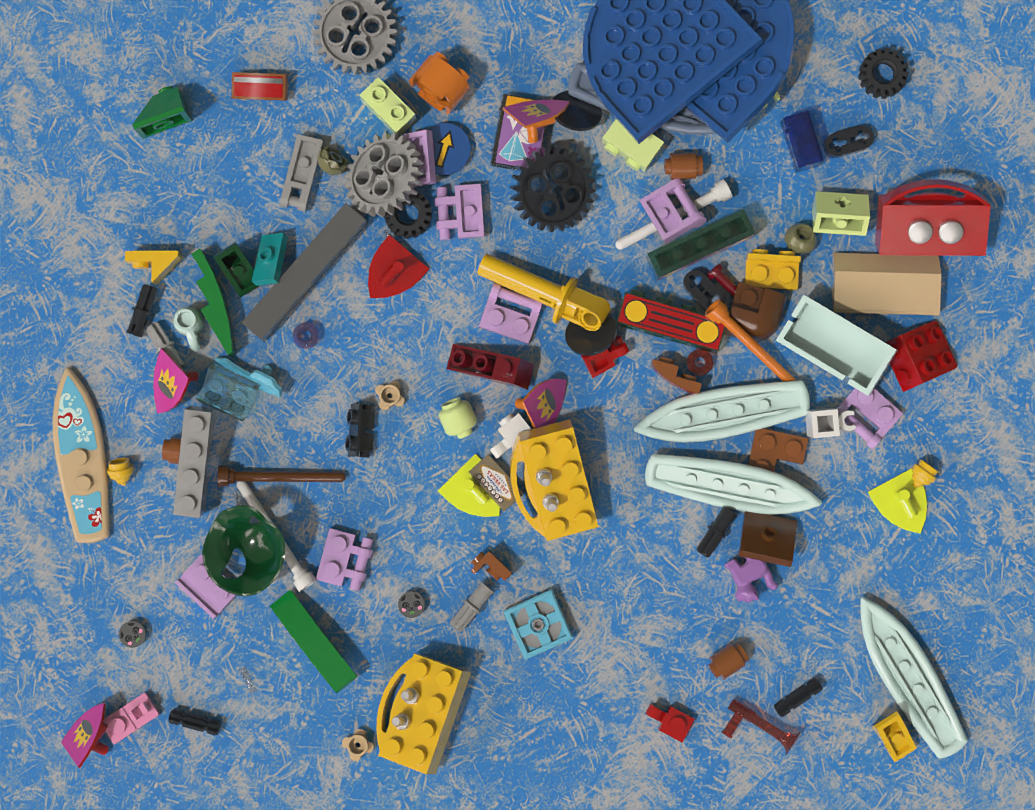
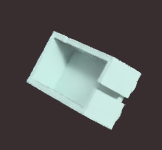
[776,295,898,396]

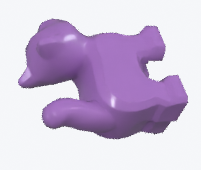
[724,557,778,603]

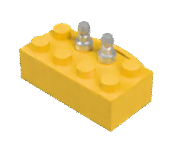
[510,419,599,541]
[376,654,471,774]

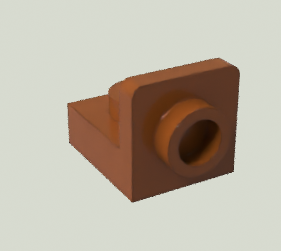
[471,551,512,581]

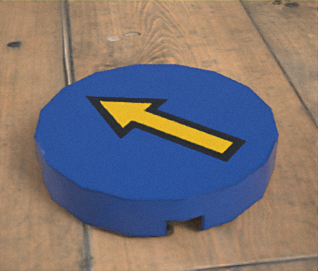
[427,123,471,176]

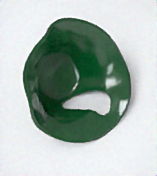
[202,505,285,596]

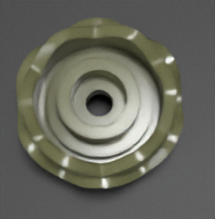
[318,145,347,175]
[784,223,817,255]

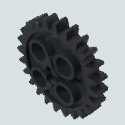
[510,146,596,232]

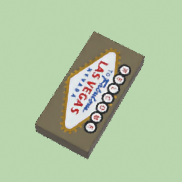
[468,454,524,512]

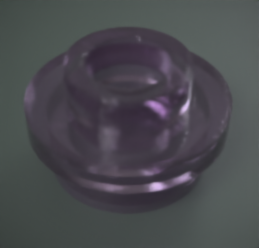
[293,323,319,349]

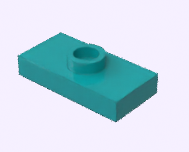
[252,232,288,286]

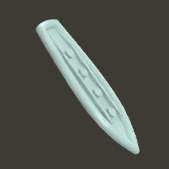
[633,381,810,443]
[645,454,822,515]
[860,597,968,758]

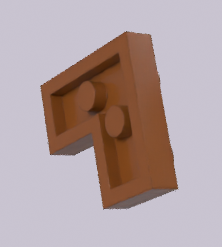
[748,429,808,472]

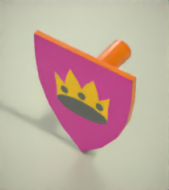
[503,100,569,143]
[515,378,567,429]

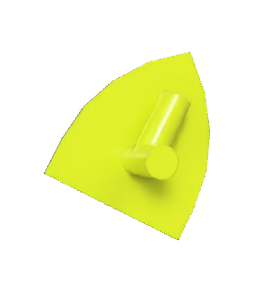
[438,454,500,517]
[868,468,927,534]

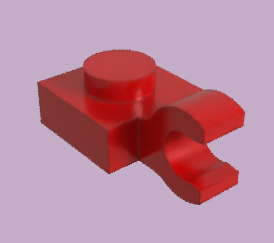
[580,335,629,378]
[645,704,695,743]

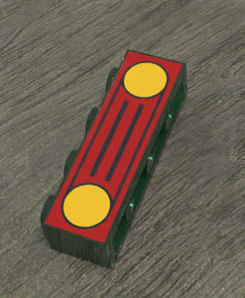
[646,209,755,281]
[616,289,725,354]

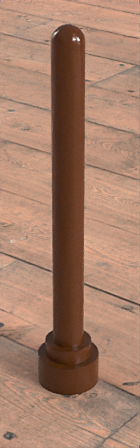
[217,466,346,487]

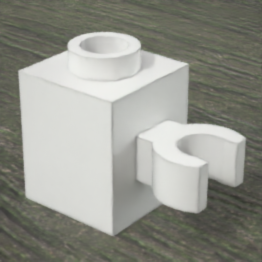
[805,408,856,438]
[490,413,531,459]

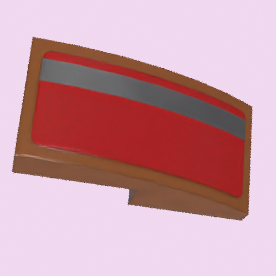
[231,72,288,101]
[650,357,702,394]

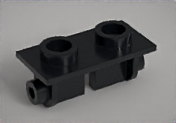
[345,403,375,458]

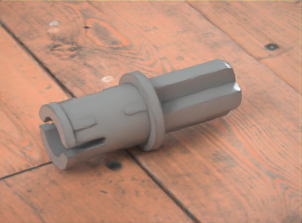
[146,322,186,368]
[450,582,494,632]

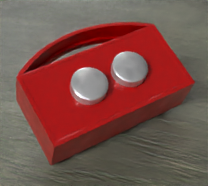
[875,179,991,256]

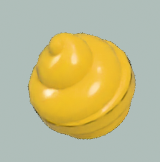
[107,457,134,486]
[912,459,939,487]

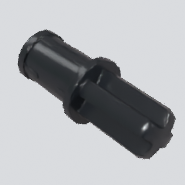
[126,284,158,338]
[696,506,737,558]

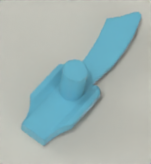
[215,357,283,398]

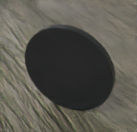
[552,91,602,131]
[565,314,617,356]

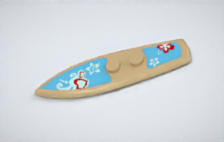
[52,367,110,543]

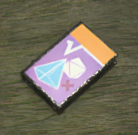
[490,94,546,171]

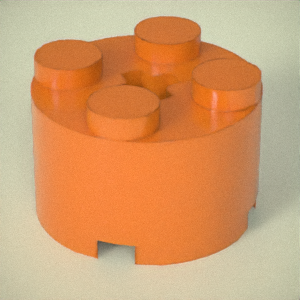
[409,52,470,114]

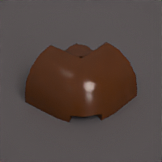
[722,282,788,342]

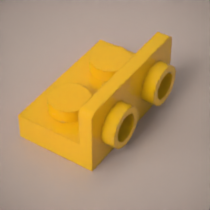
[744,249,801,291]

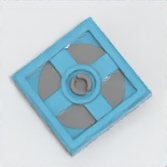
[503,589,573,660]

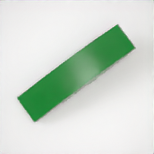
[191,248,236,357]
[270,590,358,693]

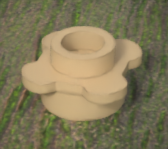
[375,381,405,410]
[342,729,374,761]

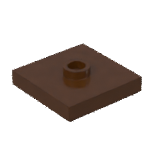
[738,511,797,567]

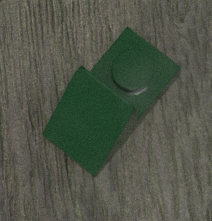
[213,242,260,298]

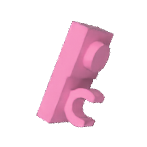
[103,692,160,744]

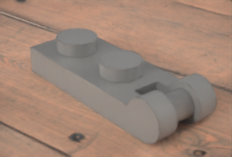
[280,134,324,212]

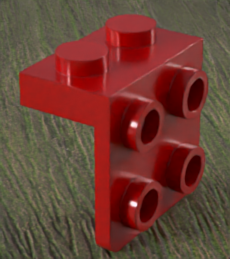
[885,321,957,392]

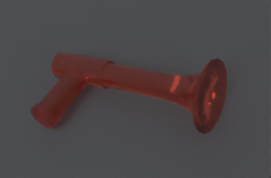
[721,699,800,756]

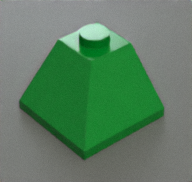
[132,86,192,139]

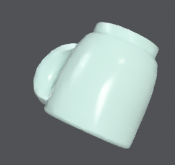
[173,307,204,351]

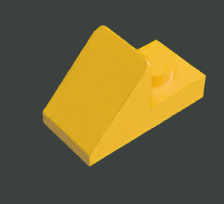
[125,251,182,285]
[872,711,917,762]

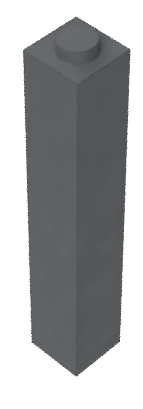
[241,203,367,342]

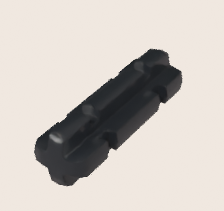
[774,678,823,717]
[168,709,221,735]

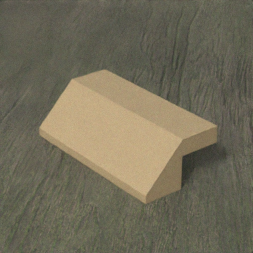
[832,253,941,315]

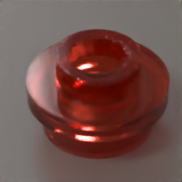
[687,349,713,376]

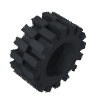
[858,48,909,99]
[384,193,432,239]

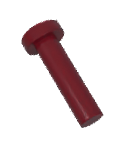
[707,263,737,297]

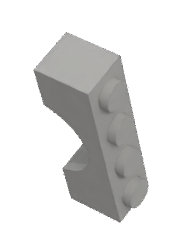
[173,405,216,518]

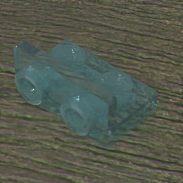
[196,362,260,421]

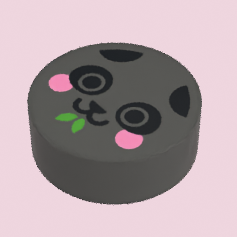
[398,591,425,618]
[119,621,147,648]

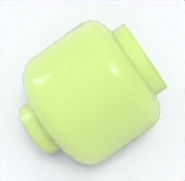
[438,397,477,439]

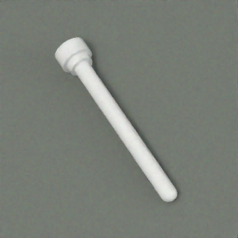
[615,179,733,250]
[236,482,317,592]

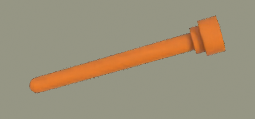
[705,299,797,382]

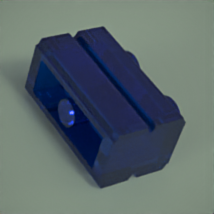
[780,111,824,173]

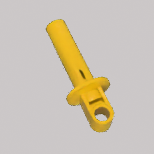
[477,253,611,331]

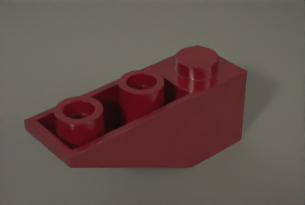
[446,344,535,390]

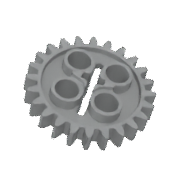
[312,0,398,76]
[344,132,424,217]

